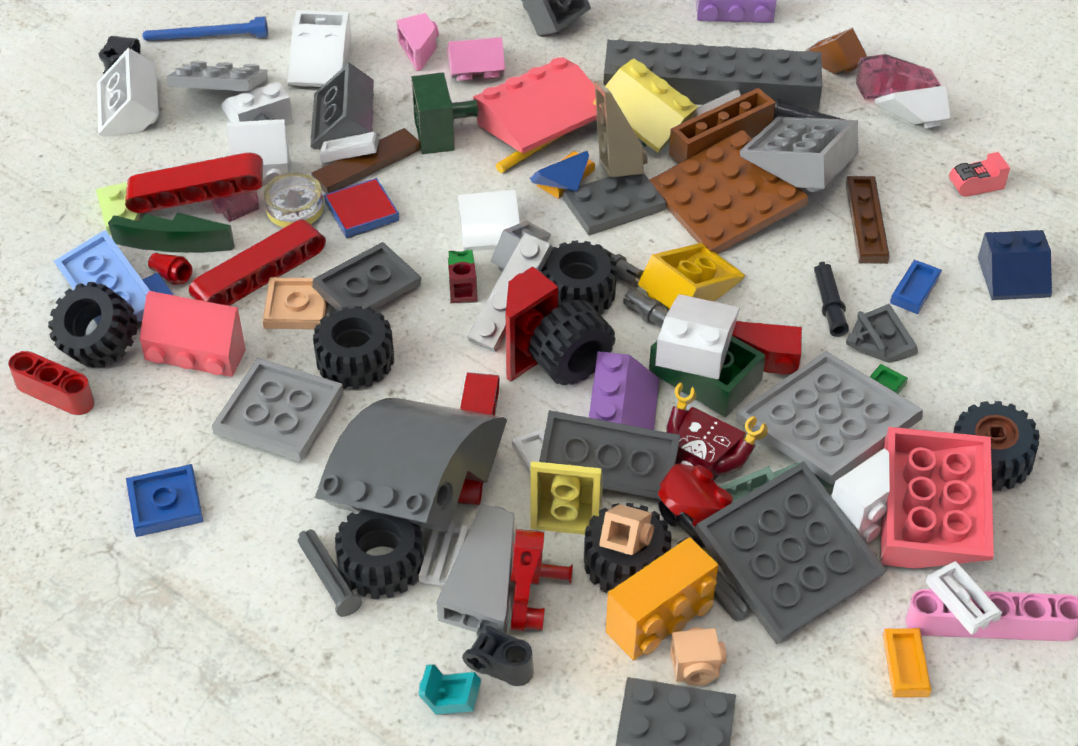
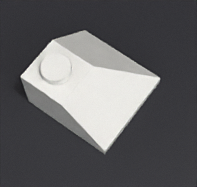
[875,85,950,128]

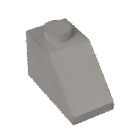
[490,221,551,272]

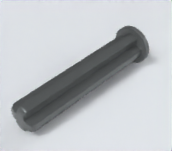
[297,529,362,617]

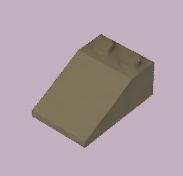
[594,81,648,177]

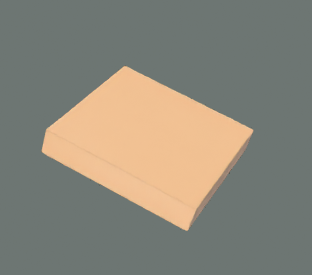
[262,277,328,329]

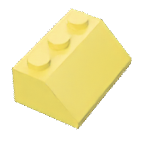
[593,58,698,153]

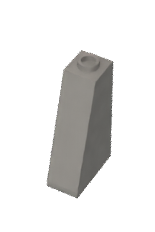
[436,504,514,634]

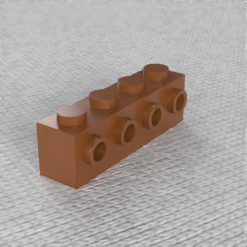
[668,88,776,163]

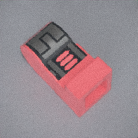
[949,152,1010,197]

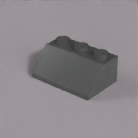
[310,62,374,150]

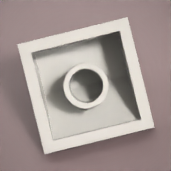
[221,82,293,125]
[227,119,291,186]
[832,449,890,543]

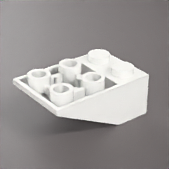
[288,10,352,87]

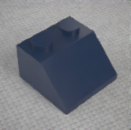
[978,230,1052,300]

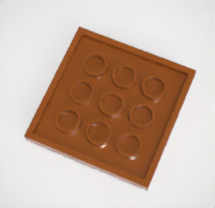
[649,129,808,254]

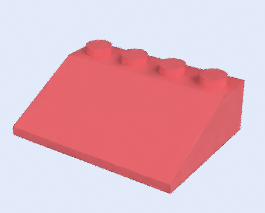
[473,57,597,153]
[880,427,994,569]

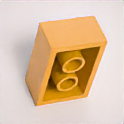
[605,537,718,661]

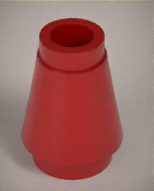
[148,253,193,285]

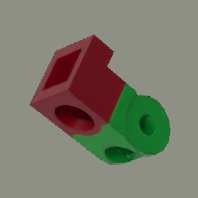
[448,249,478,303]

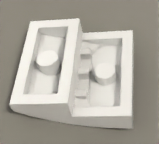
[458,190,520,251]

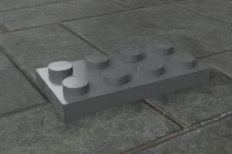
[539,410,680,500]

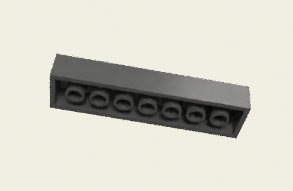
[603,39,822,112]

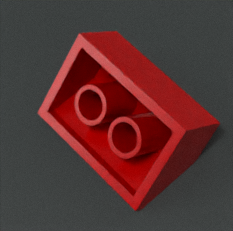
[505,266,558,382]

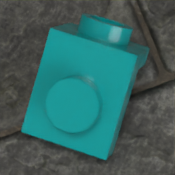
[419,664,481,715]

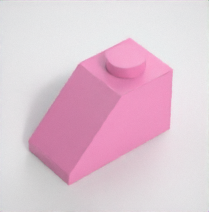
[396,13,439,71]

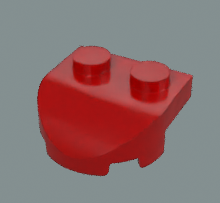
[658,464,733,527]

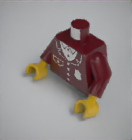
[666,383,768,481]

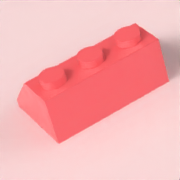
[140,291,246,377]

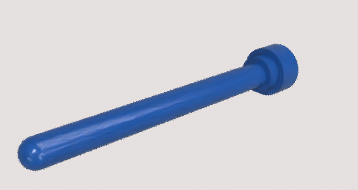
[142,16,268,41]

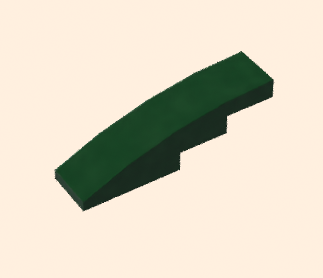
[108,212,235,253]

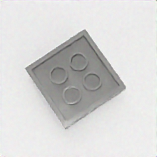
[167,61,268,91]
[212,358,343,462]

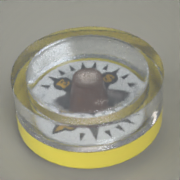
[263,172,324,227]

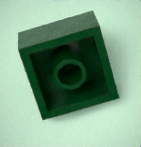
[411,72,478,155]

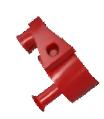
[510,529,573,632]

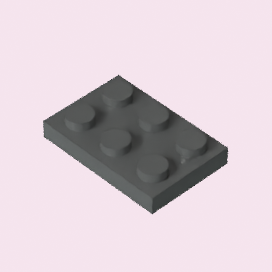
[563,173,666,236]
[312,242,422,311]
[616,677,736,746]

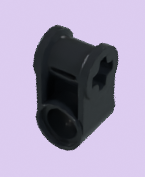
[98,36,141,75]
[462,625,534,686]

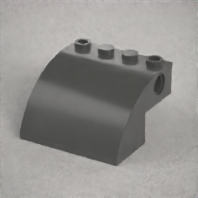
[315,398,507,533]

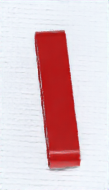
[125,152,263,213]
[189,219,326,306]
[457,372,500,505]

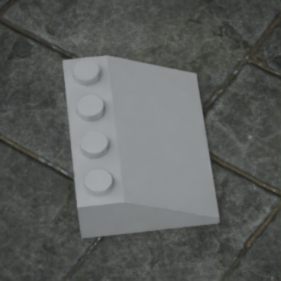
[740,117,858,192]

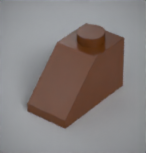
[805,28,867,74]

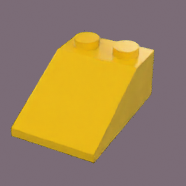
[638,243,745,310]

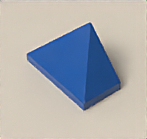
[530,151,589,191]

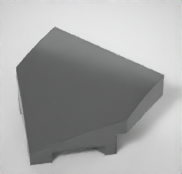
[846,303,918,363]

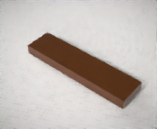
[311,128,421,194]
[846,176,890,264]

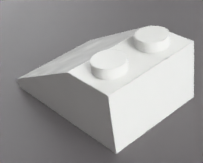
[656,294,740,379]

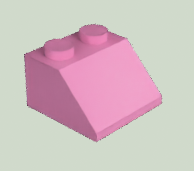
[446,37,505,81]

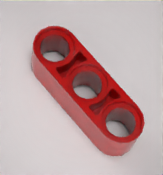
[8,351,95,415]

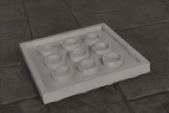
[736,351,923,485]

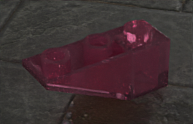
[856,54,941,100]

